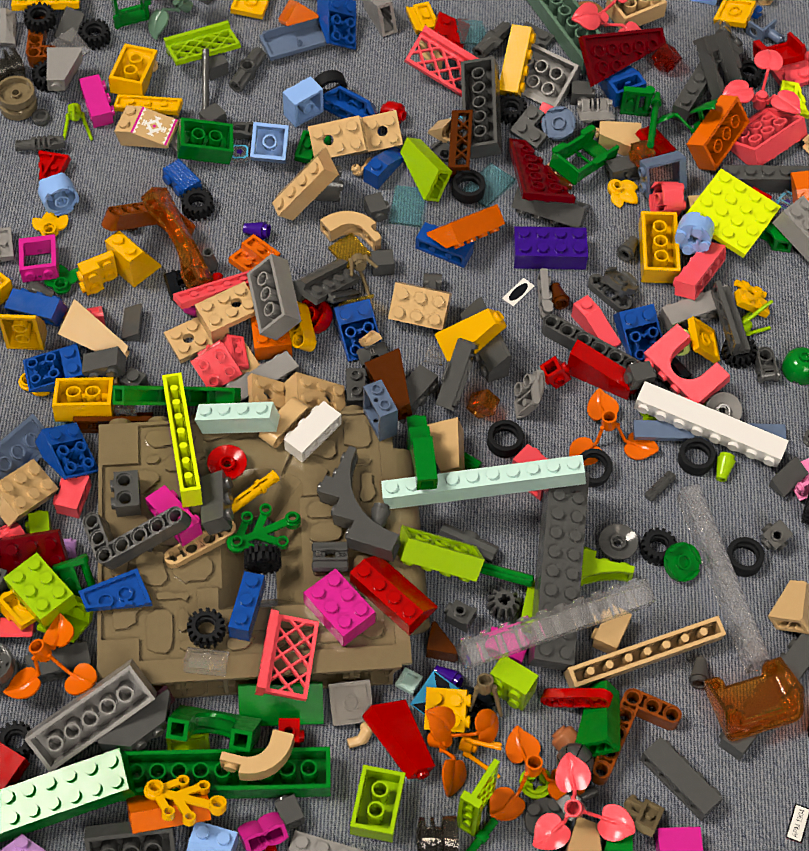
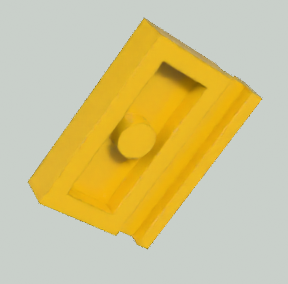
[406,1,436,35]

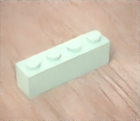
[195,402,280,434]

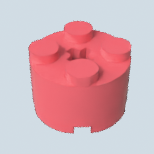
[649,181,686,217]

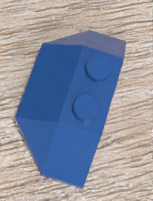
[323,86,380,135]

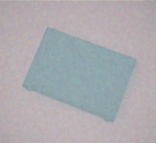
[463,163,515,208]
[389,185,425,228]

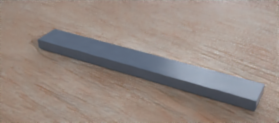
[633,420,787,442]

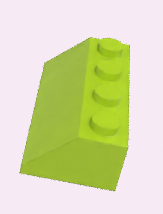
[397,525,485,582]

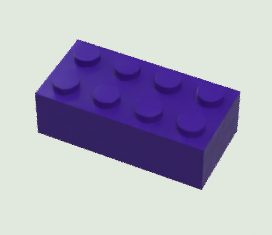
[513,226,588,270]

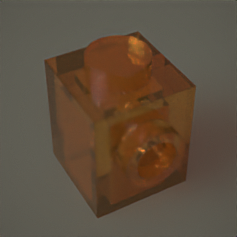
[629,140,656,169]
[466,389,500,419]

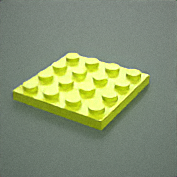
[686,169,781,258]

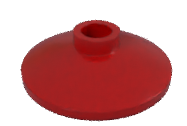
[207,445,247,480]

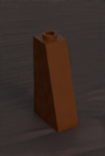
[364,348,412,421]

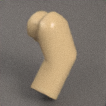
[351,157,372,176]
[346,722,373,749]

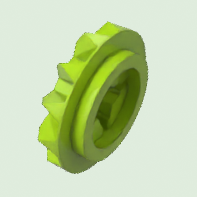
[519,767,551,800]

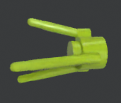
[63,103,93,141]
[741,300,773,336]

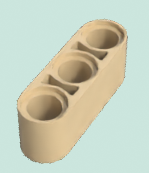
[259,397,311,448]

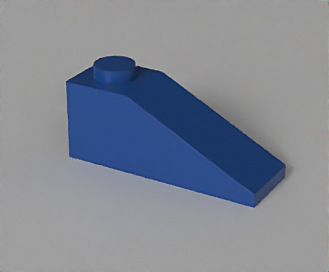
[363,147,404,190]

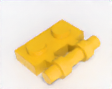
[734,280,770,318]

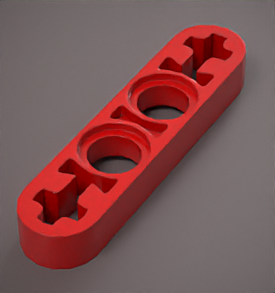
[540,688,613,708]

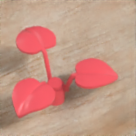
[571,0,641,32]
[723,49,801,115]
[533,752,636,850]

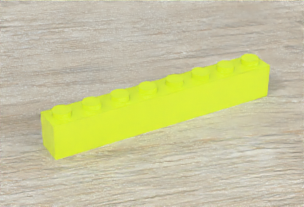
[162,372,203,508]

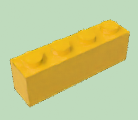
[500,24,536,98]

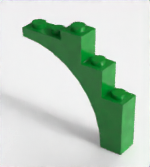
[112,385,241,406]
[406,415,438,490]

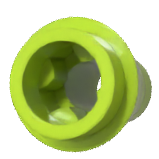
[715,452,736,482]

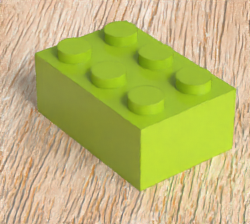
[3,552,78,629]
[350,765,405,843]

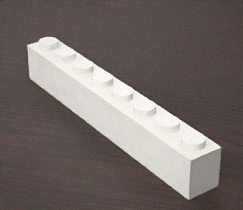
[634,381,788,468]

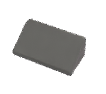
[53,6,85,45]
[121,303,143,341]
[769,456,809,498]

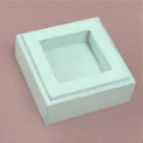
[395,667,423,696]

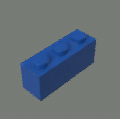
[415,222,474,268]
[4,288,68,327]
[228,571,266,641]

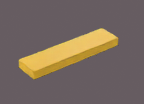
[113,94,184,116]

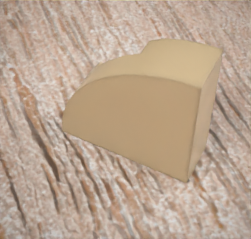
[358,330,382,347]

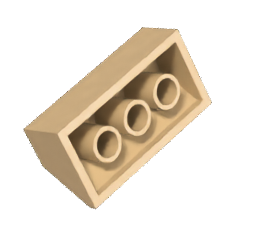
[272,147,339,220]

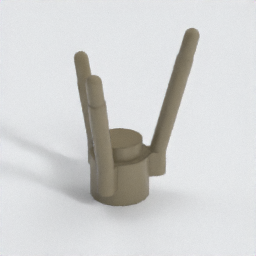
[348,253,378,296]
[468,673,503,717]

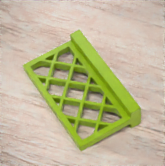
[163,20,241,66]
[456,758,500,837]

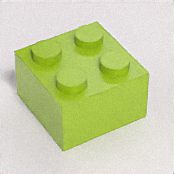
[490,654,539,711]

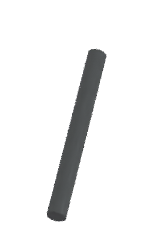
[202,48,209,110]

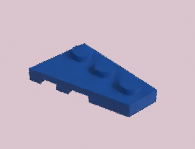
[78,568,153,612]

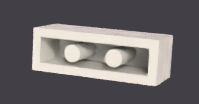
[284,401,341,463]

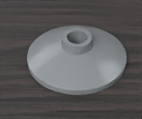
[705,392,742,420]

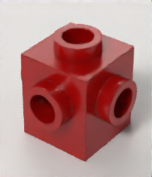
[540,356,571,389]
[278,718,304,747]

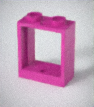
[19,234,59,283]

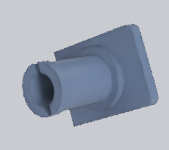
[745,19,785,44]

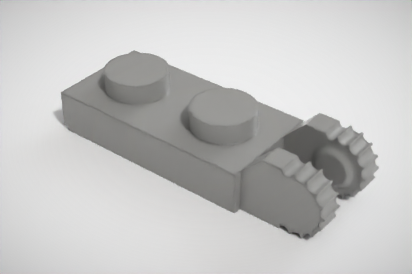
[537,268,553,319]

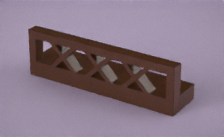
[448,110,473,178]
[73,412,154,433]

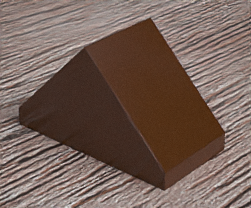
[426,621,459,662]

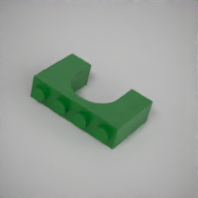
[166,705,262,753]

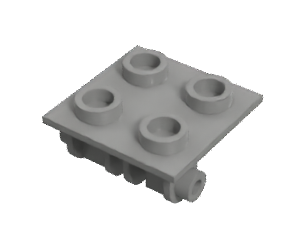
[576,98,615,123]

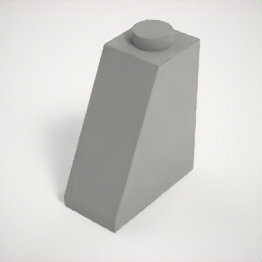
[363,0,398,37]
[47,47,83,92]

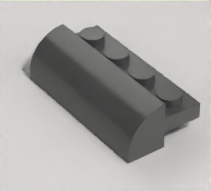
[293,259,360,305]

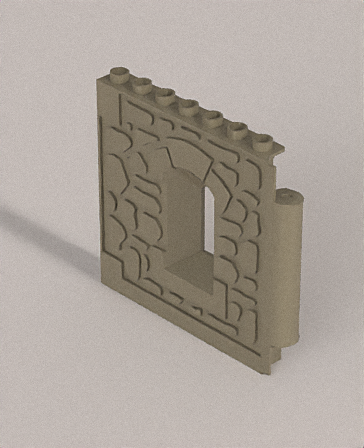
[97,405,430,699]

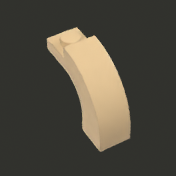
[320,211,382,251]
[220,729,295,781]

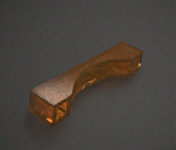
[141,187,214,289]

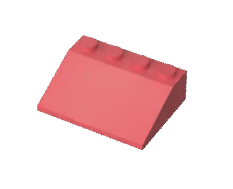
[730,106,808,165]

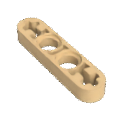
[164,521,237,569]

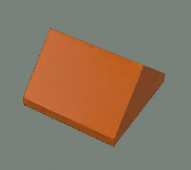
[278,0,319,26]

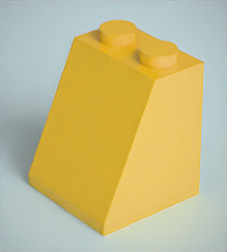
[105,231,161,287]

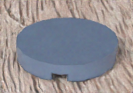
[541,106,576,141]

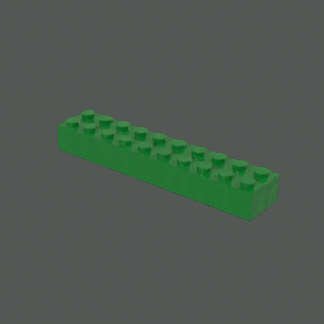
[122,747,331,801]

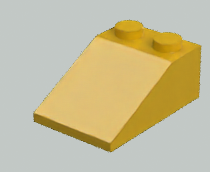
[109,44,158,96]
[0,314,47,350]

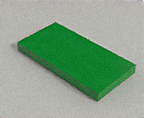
[238,681,324,726]

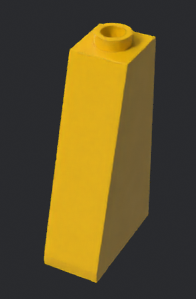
[435,308,507,362]

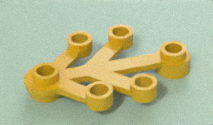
[144,775,227,827]

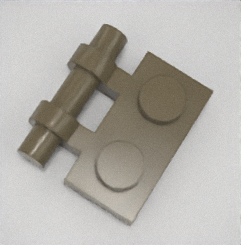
[623,795,665,837]

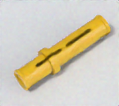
[232,470,280,514]

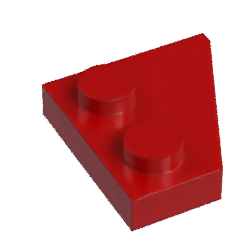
[38,150,71,180]

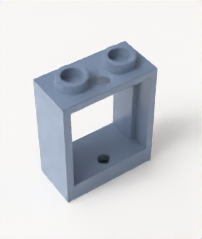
[638,151,687,199]
[363,380,398,442]

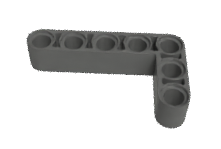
[83,506,191,570]

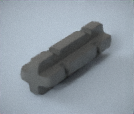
[645,471,676,501]

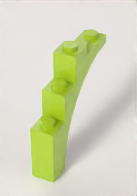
[518,547,635,635]

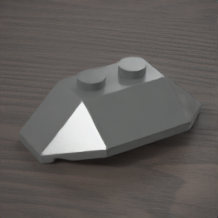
[97,689,171,752]

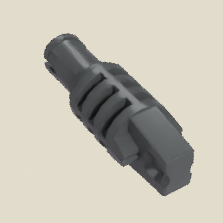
[15,135,65,152]

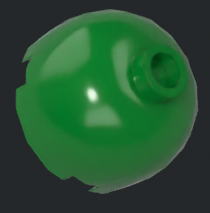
[781,347,809,385]

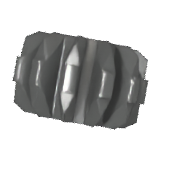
[487,586,521,622]

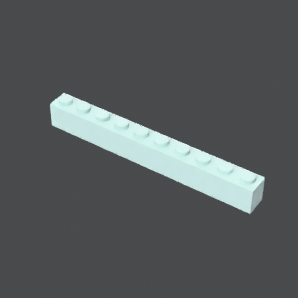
[381,455,586,509]

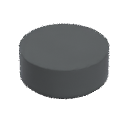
[32,109,50,126]

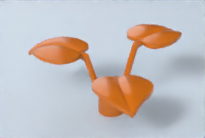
[569,388,659,466]
[3,613,98,699]
[425,706,499,797]
[489,725,586,821]

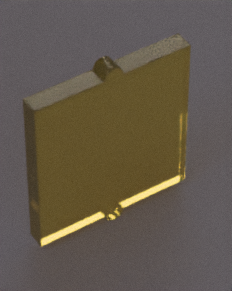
[328,233,371,269]
[338,294,374,306]

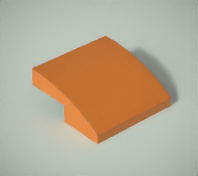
[228,234,280,272]

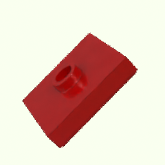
[635,126,676,156]

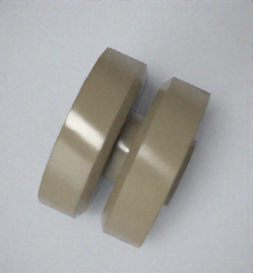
[0,76,38,121]

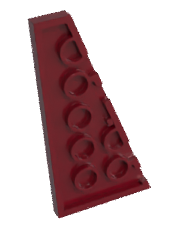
[578,27,667,87]
[508,138,576,204]
[0,529,69,573]

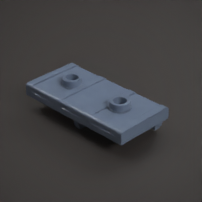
[259,18,331,62]

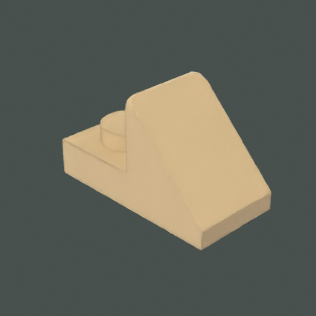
[428,118,463,146]

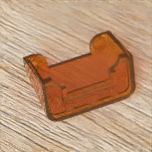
[704,657,804,741]

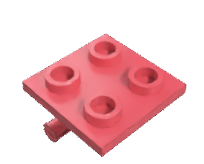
[190,339,243,387]

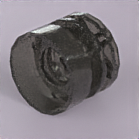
[0,46,26,82]
[416,815,459,851]

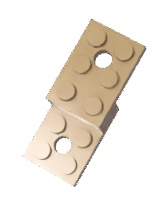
[308,110,404,158]
[164,281,256,364]
[247,372,346,411]

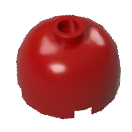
[302,299,333,334]

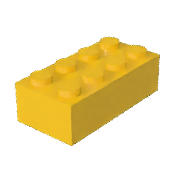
[638,211,681,283]

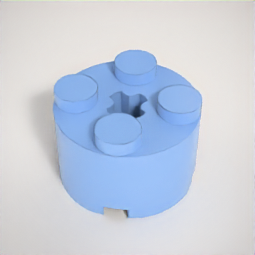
[38,172,79,216]
[675,212,715,255]

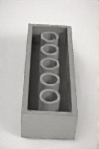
[24,659,157,772]

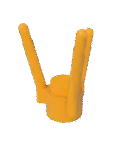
[459,736,502,778]

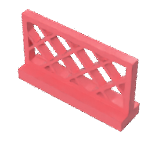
[404,26,479,97]
[255,609,319,701]

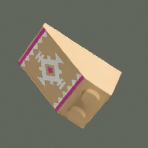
[114,105,179,148]

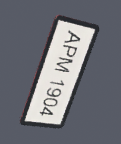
[785,803,809,843]

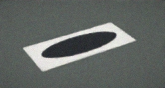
[502,278,534,306]

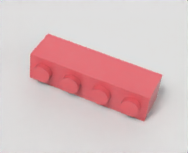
[673,242,726,300]

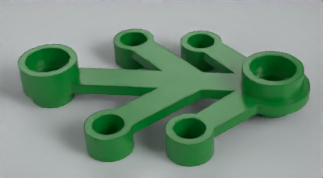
[227,503,301,553]

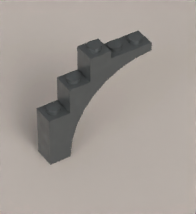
[317,446,401,562]

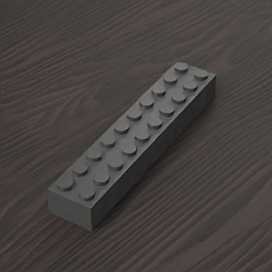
[528,472,590,671]

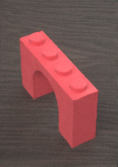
[644,323,730,405]

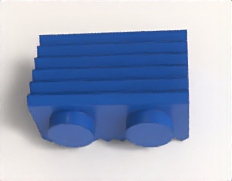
[162,158,202,198]

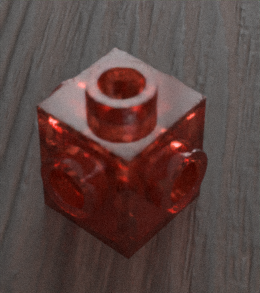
[651,43,683,73]

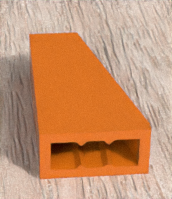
[126,793,211,834]

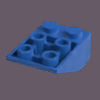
[317,0,356,50]
[598,66,647,107]
[332,299,381,362]
[613,304,662,362]
[23,343,86,392]
[35,422,98,480]

